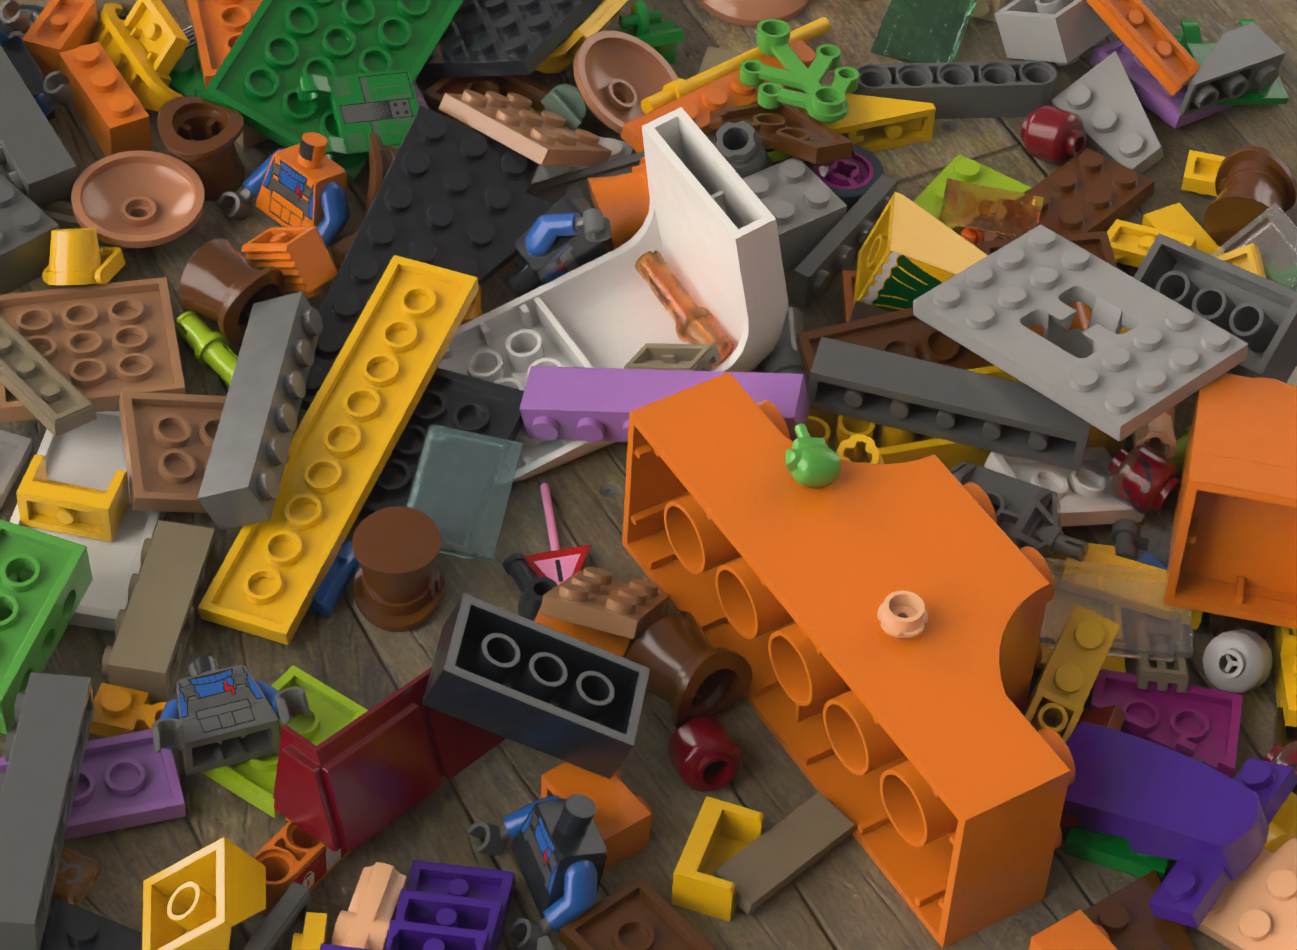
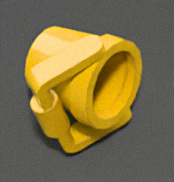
[42,228,126,285]

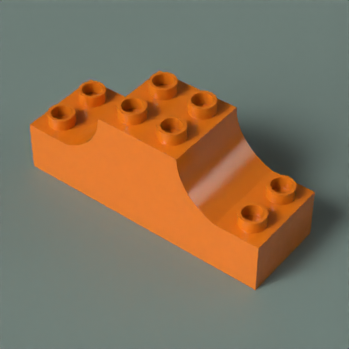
[622,372,1076,948]

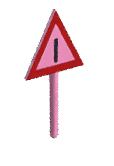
[524,483,591,585]

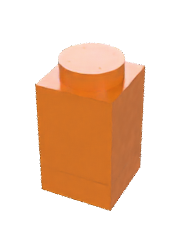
[1163,373,1297,629]

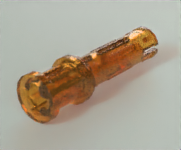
[635,250,734,368]

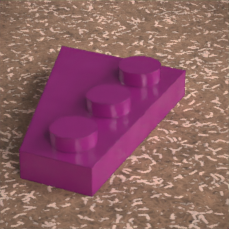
[1090,669,1243,778]

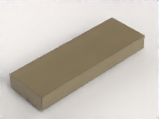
[713,792,855,915]

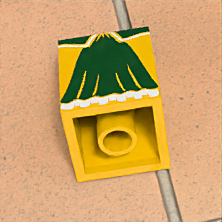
[853,192,988,312]

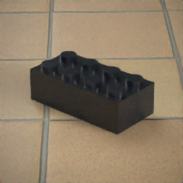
[422,593,650,779]

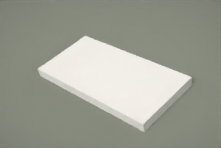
[10,411,166,631]

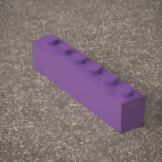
[519,366,810,442]

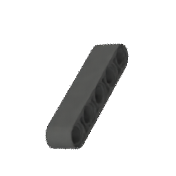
[852,60,1057,119]

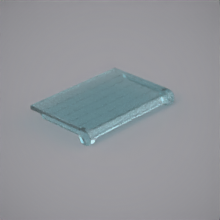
[406,425,523,561]

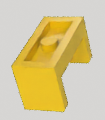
[16,454,130,542]
[671,796,765,922]

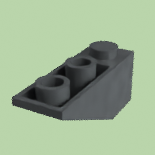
[1178,22,1285,116]

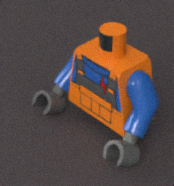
[217,132,350,248]

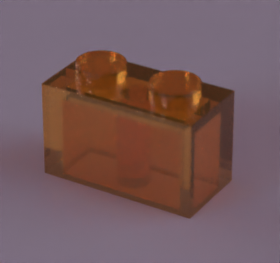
[939,178,1044,237]

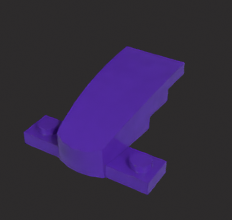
[1063,721,1297,928]
[320,860,516,950]

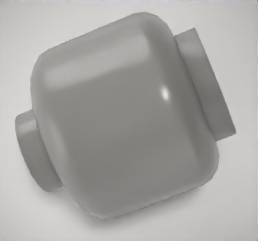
[1202,629,1273,694]

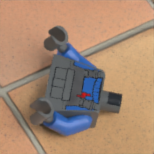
[152,656,311,776]

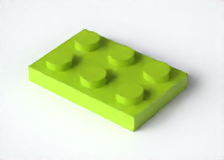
[201,665,368,818]

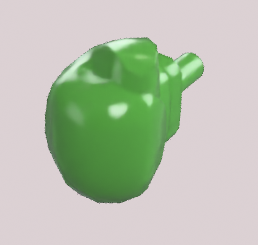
[785,423,841,488]

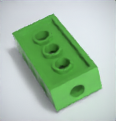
[0,519,93,735]

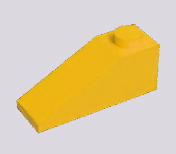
[799,93,936,153]

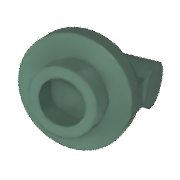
[541,84,587,130]

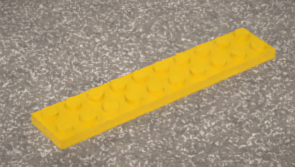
[198,255,479,645]

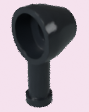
[502,553,557,621]

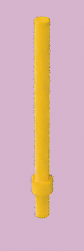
[641,17,831,114]

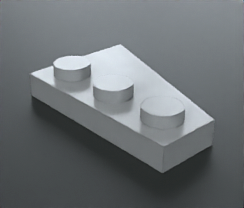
[1051,51,1164,174]

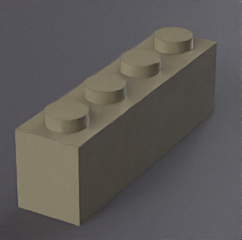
[102,520,217,703]

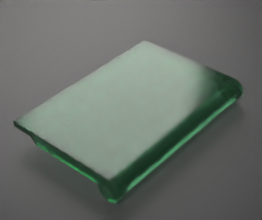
[871,0,977,63]

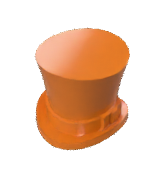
[587,156,650,252]

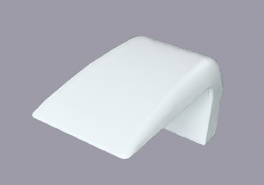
[438,107,788,486]

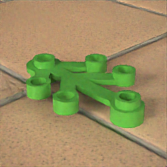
[739,19,860,124]

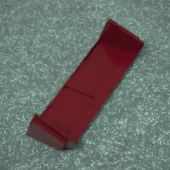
[273,667,506,852]

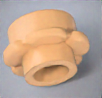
[877,590,929,638]

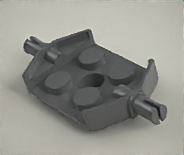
[949,461,1089,562]

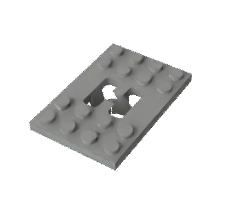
[913,224,1248,442]

